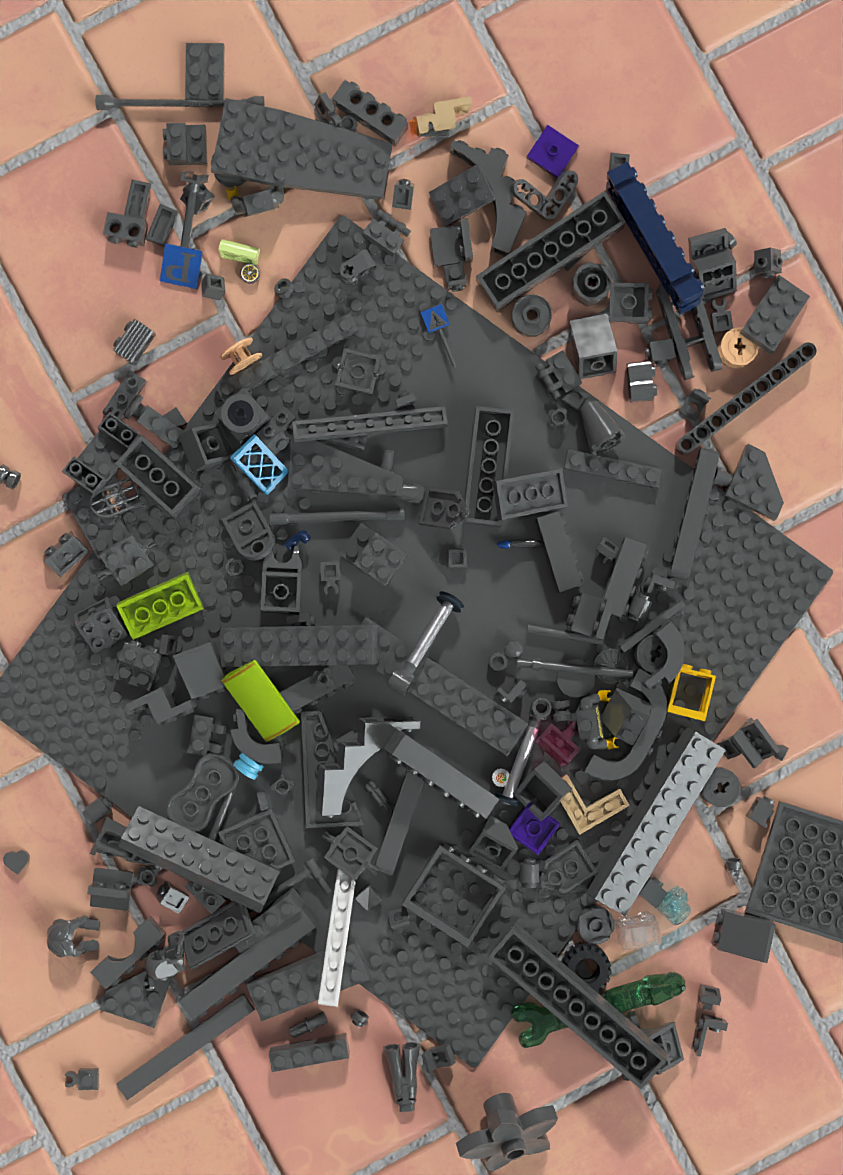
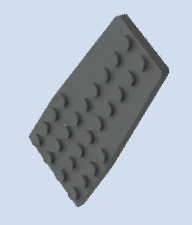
[211,98,392,200]

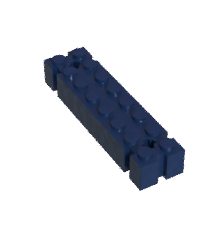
[606,162,704,315]

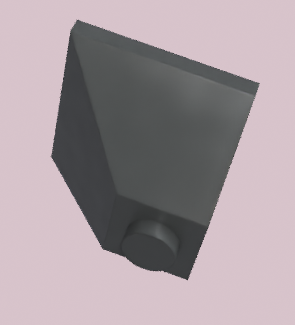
[469,815,518,871]

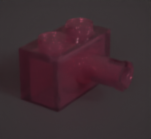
[534,721,581,767]

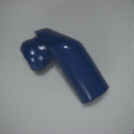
[284,530,311,551]

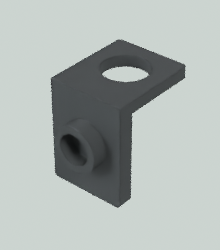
[679,389,711,421]

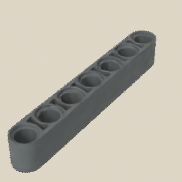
[668,447,720,580]
[374,744,435,876]

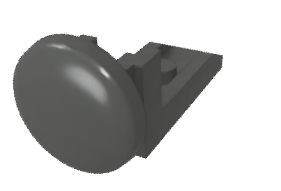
[124,395,185,448]

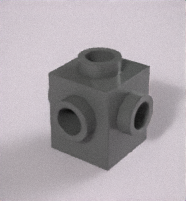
[180,184,215,215]
[753,247,783,278]

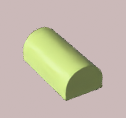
[218,239,260,265]

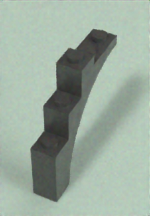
[450,140,527,257]

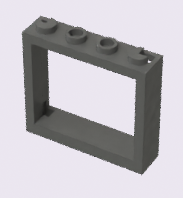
[402,843,505,947]

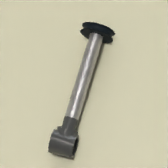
[387,591,464,696]
[495,698,552,807]

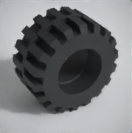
[561,942,612,993]

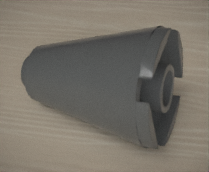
[580,399,626,455]

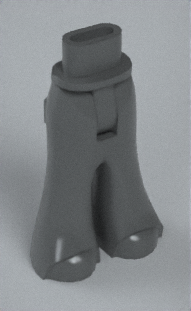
[383,1042,420,1112]

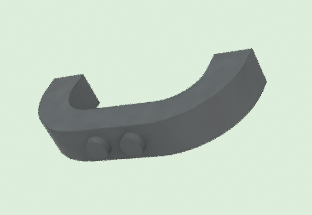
[583,668,667,780]

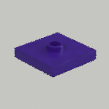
[526,125,579,178]
[509,802,560,855]

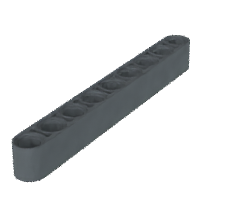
[675,342,817,455]

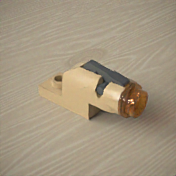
[409,96,472,137]

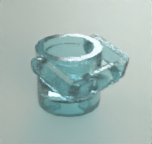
[657,886,691,925]

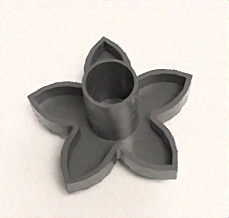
[456,1093,558,1172]

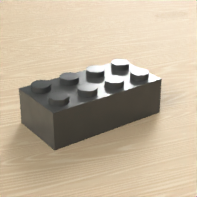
[115,435,202,517]

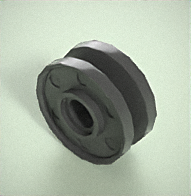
[511,295,552,337]

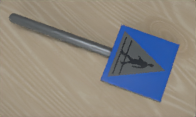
[420,304,456,368]

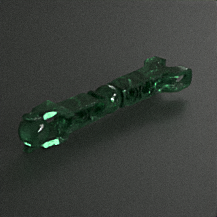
[511,972,686,1048]

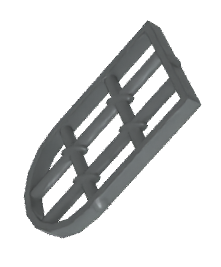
[90,477,144,519]

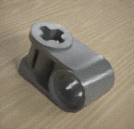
[340,250,377,284]

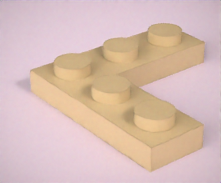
[561,774,630,835]

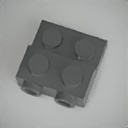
[163,123,208,166]
[609,283,653,324]
[113,640,164,691]

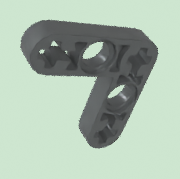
[510,170,578,220]

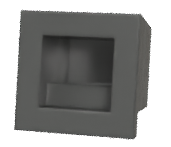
[746,796,774,828]

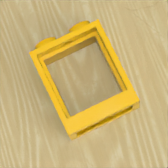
[667,664,716,721]

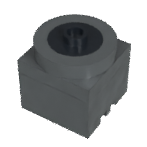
[215,387,270,444]

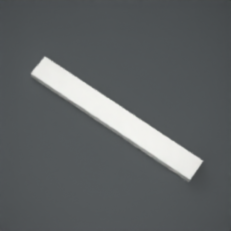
[318,869,356,1007]

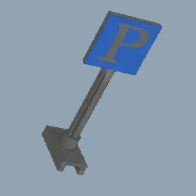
[160,171,209,289]

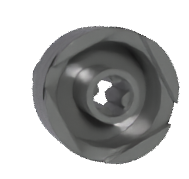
[571,263,612,306]

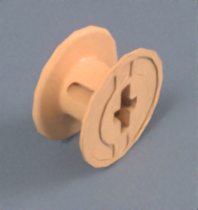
[717,327,759,369]
[220,337,262,375]

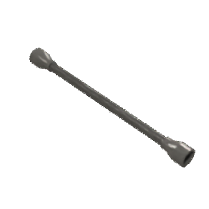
[95,95,265,110]

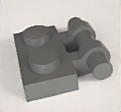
[362,210,411,257]
[535,350,582,400]

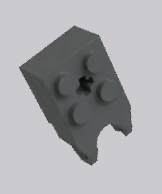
[260,546,302,614]

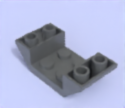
[62,412,141,495]

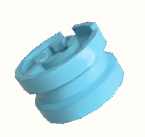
[233,752,264,780]

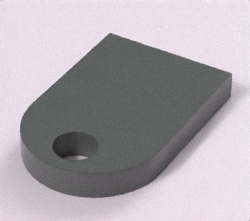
[221,501,275,561]

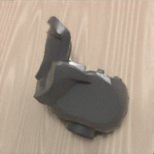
[144,931,186,981]

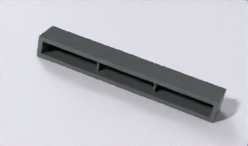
[178,905,318,1020]

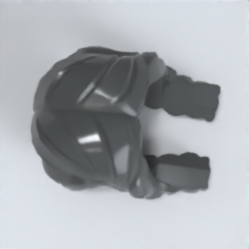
[47,915,100,958]

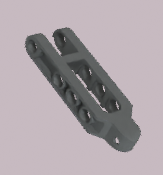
[656,276,722,380]

